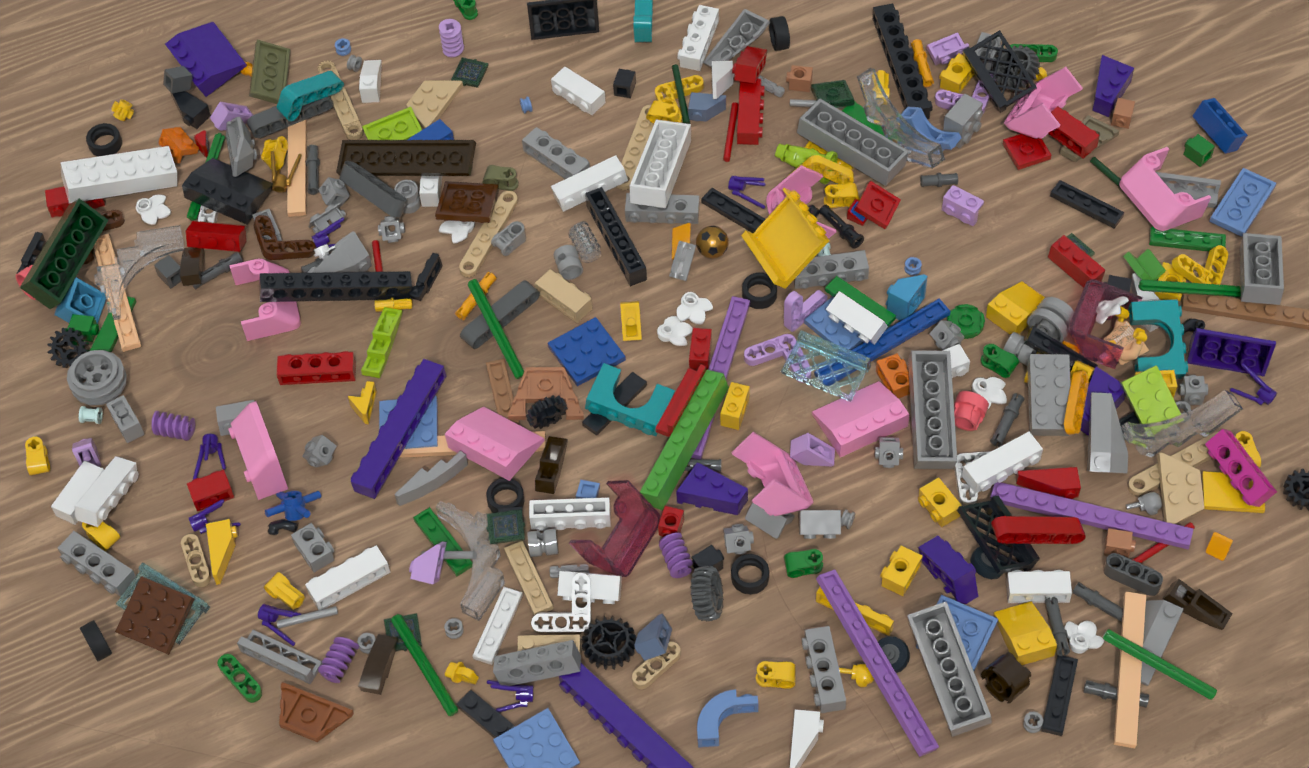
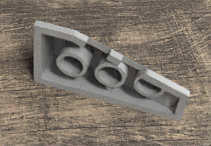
[703,9,770,68]
[307,231,372,273]
[1087,392,1128,473]
[1141,600,1183,686]

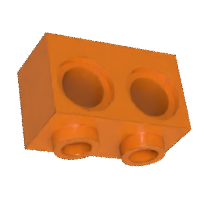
[876,353,910,399]

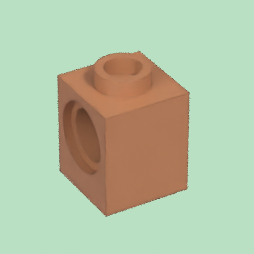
[786,65,813,92]
[1111,98,1135,129]
[1104,528,1136,558]

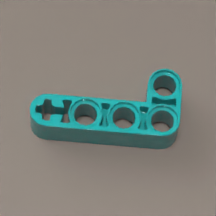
[633,0,653,43]
[277,71,344,121]

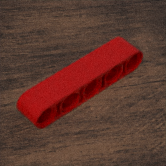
[991,516,1086,544]

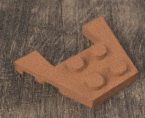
[508,367,584,420]

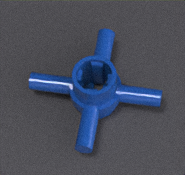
[265,491,321,521]

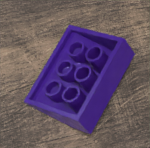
[165,22,247,97]
[1187,328,1276,376]

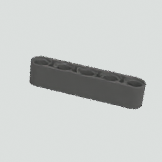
[247,96,333,138]
[339,161,407,218]
[460,280,540,349]

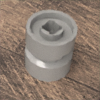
[394,180,421,214]
[553,245,583,280]
[1004,332,1037,366]
[527,529,558,557]

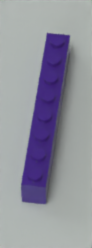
[351,359,446,499]
[559,663,694,768]

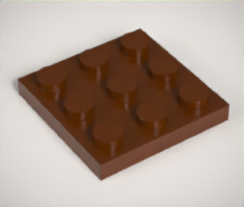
[435,181,499,223]
[115,576,195,655]

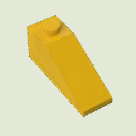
[206,519,238,585]

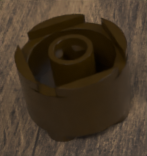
[981,652,1031,703]

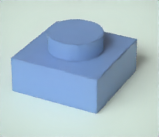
[576,480,600,499]

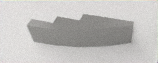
[395,451,468,506]

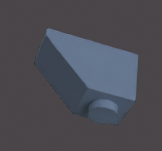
[688,92,726,122]
[634,613,672,661]

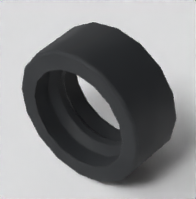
[769,16,790,51]
[86,123,122,157]
[742,273,777,309]
[486,478,525,516]
[731,554,769,595]
[80,620,112,661]

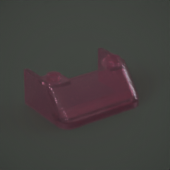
[1068,279,1143,369]
[569,480,661,577]

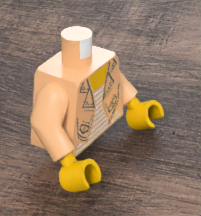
[1099,306,1149,365]

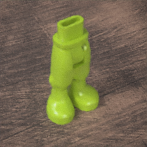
[775,143,838,185]

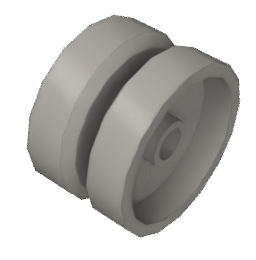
[1027,297,1078,343]

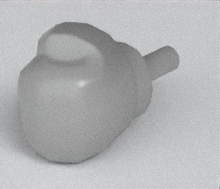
[1126,492,1162,515]

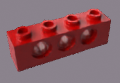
[276,351,356,385]

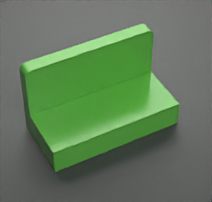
[1123,249,1166,281]

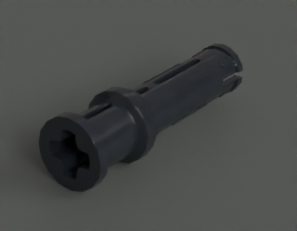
[819,204,864,249]

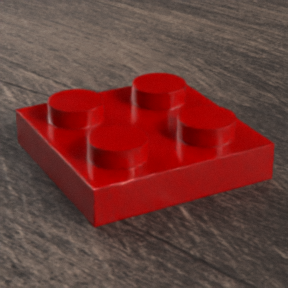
[1003,134,1052,170]
[854,180,901,229]

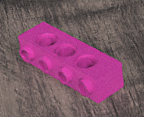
[1205,429,1277,507]

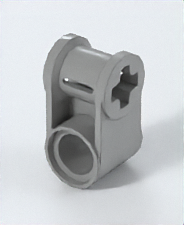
[491,221,526,256]

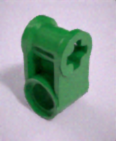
[453,0,478,20]
[980,344,1019,378]
[784,549,823,578]

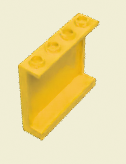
[741,188,830,289]

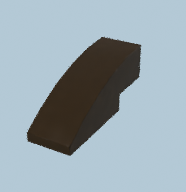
[180,247,204,286]
[535,436,568,494]
[1163,579,1233,630]
[358,634,399,695]

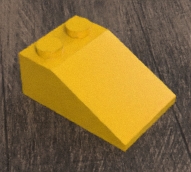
[986,281,1045,335]
[993,601,1057,665]

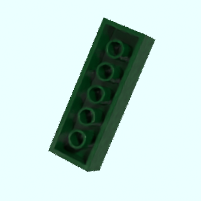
[20,198,108,309]

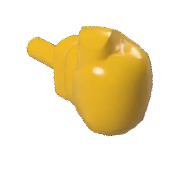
[839,664,874,687]

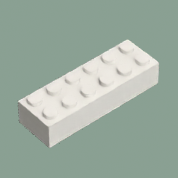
[630,120,691,208]
[61,146,177,203]

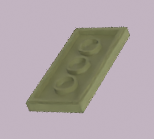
[249,39,290,104]

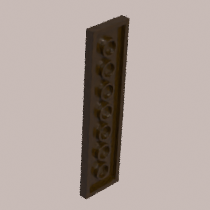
[336,140,476,176]

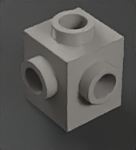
[318,177,350,207]
[378,216,405,243]
[930,320,965,350]
[1179,375,1208,405]
[302,435,337,468]
[875,437,903,468]
[723,524,754,554]

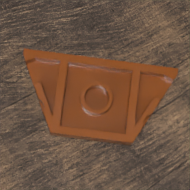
[279,682,354,742]

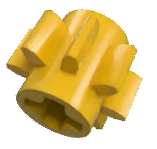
[111,99,134,121]

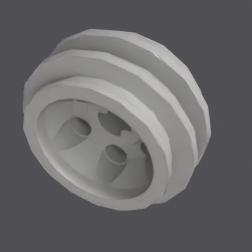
[67,350,127,405]

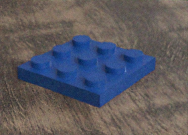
[548,317,626,386]

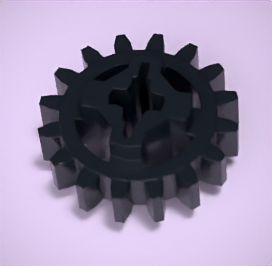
[47,327,90,368]
[526,395,568,429]
[1283,469,1309,511]

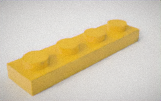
[816,587,894,636]

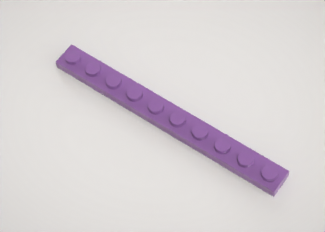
[691,296,750,459]
[990,482,1193,550]
[816,570,939,757]

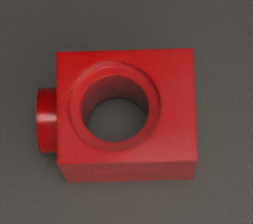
[658,506,684,537]

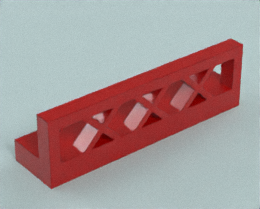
[656,364,706,437]

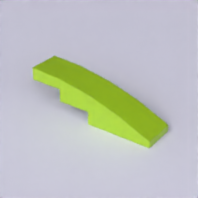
[361,307,402,378]

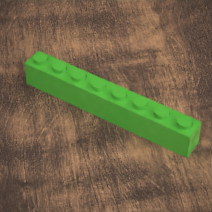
[640,370,729,510]

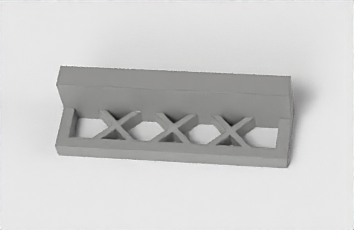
[1156,172,1221,208]
[237,630,322,684]

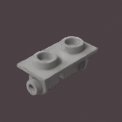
[308,202,346,234]
[669,241,696,281]

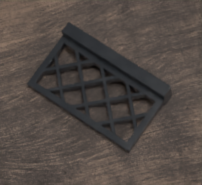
[963,30,1037,113]
[957,495,1040,574]

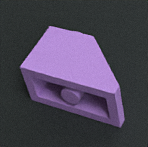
[210,102,253,131]
[790,433,835,467]
[72,438,101,467]
[409,542,447,584]

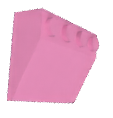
[812,381,909,458]
[445,407,545,481]

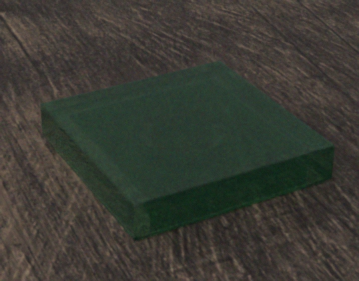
[811,80,855,108]

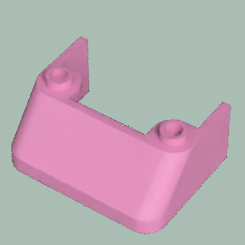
[1004,67,1083,139]
[1119,147,1211,231]
[766,165,836,239]
[229,259,301,341]
[228,401,288,500]
[732,432,813,516]

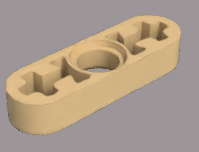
[181,534,211,587]
[632,642,681,689]

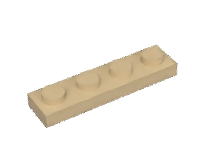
[504,541,553,615]

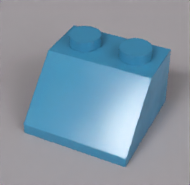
[886,274,928,321]
[54,277,107,324]

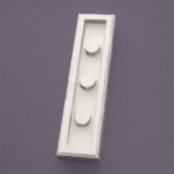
[473,587,523,665]

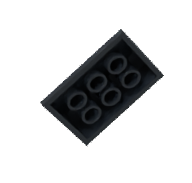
[527,0,599,40]
[182,158,273,225]

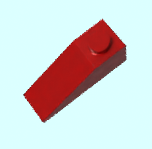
[1016,467,1081,499]

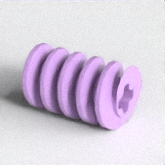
[439,19,464,57]

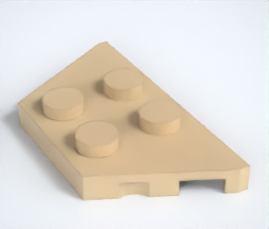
[406,81,463,129]
[1157,453,1204,524]

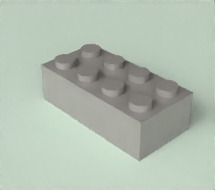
[1239,233,1284,305]
[1027,354,1070,436]

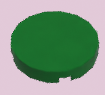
[947,304,985,339]

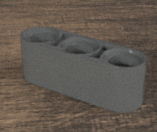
[1104,553,1163,596]

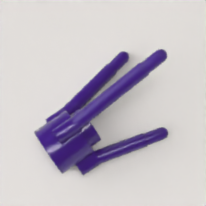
[728,176,766,209]
[311,217,344,248]
[1230,363,1277,405]
[193,434,226,480]
[188,499,241,534]
[258,604,302,646]
[487,680,533,712]

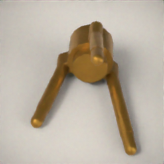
[271,151,302,193]

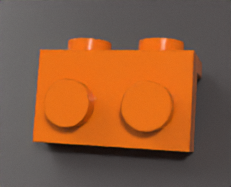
[159,127,199,164]

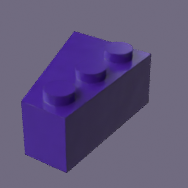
[1093,55,1134,117]
[1080,366,1126,436]
[676,462,748,515]
[918,536,979,605]

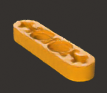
[1064,371,1089,435]

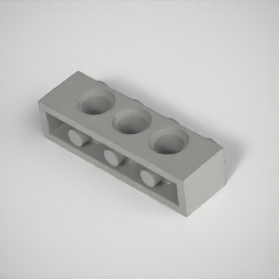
[522,127,590,179]
[625,193,700,224]
[793,250,869,289]
[58,531,137,597]
[801,626,846,713]
[493,640,581,686]

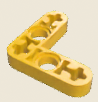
[655,75,704,117]
[787,155,854,184]
[1172,245,1228,285]

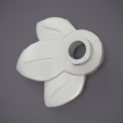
[136,195,171,225]
[439,220,475,244]
[314,244,336,259]
[677,292,713,324]
[1096,296,1129,324]
[657,316,693,346]
[972,377,1007,410]
[1064,621,1104,654]

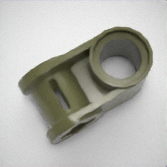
[482,165,519,191]

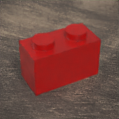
[689,328,712,371]
[186,470,235,512]

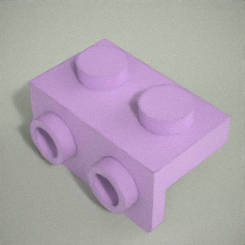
[926,32,969,65]
[942,185,984,226]

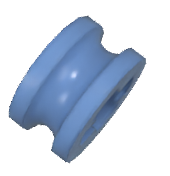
[335,38,351,56]
[520,96,533,114]
[904,257,922,276]

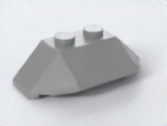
[226,117,257,177]

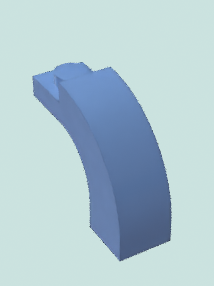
[898,107,961,154]
[697,689,758,748]

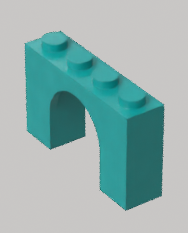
[1128,299,1188,379]
[585,363,675,436]

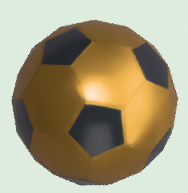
[696,226,729,259]

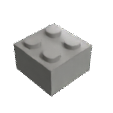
[943,94,983,148]

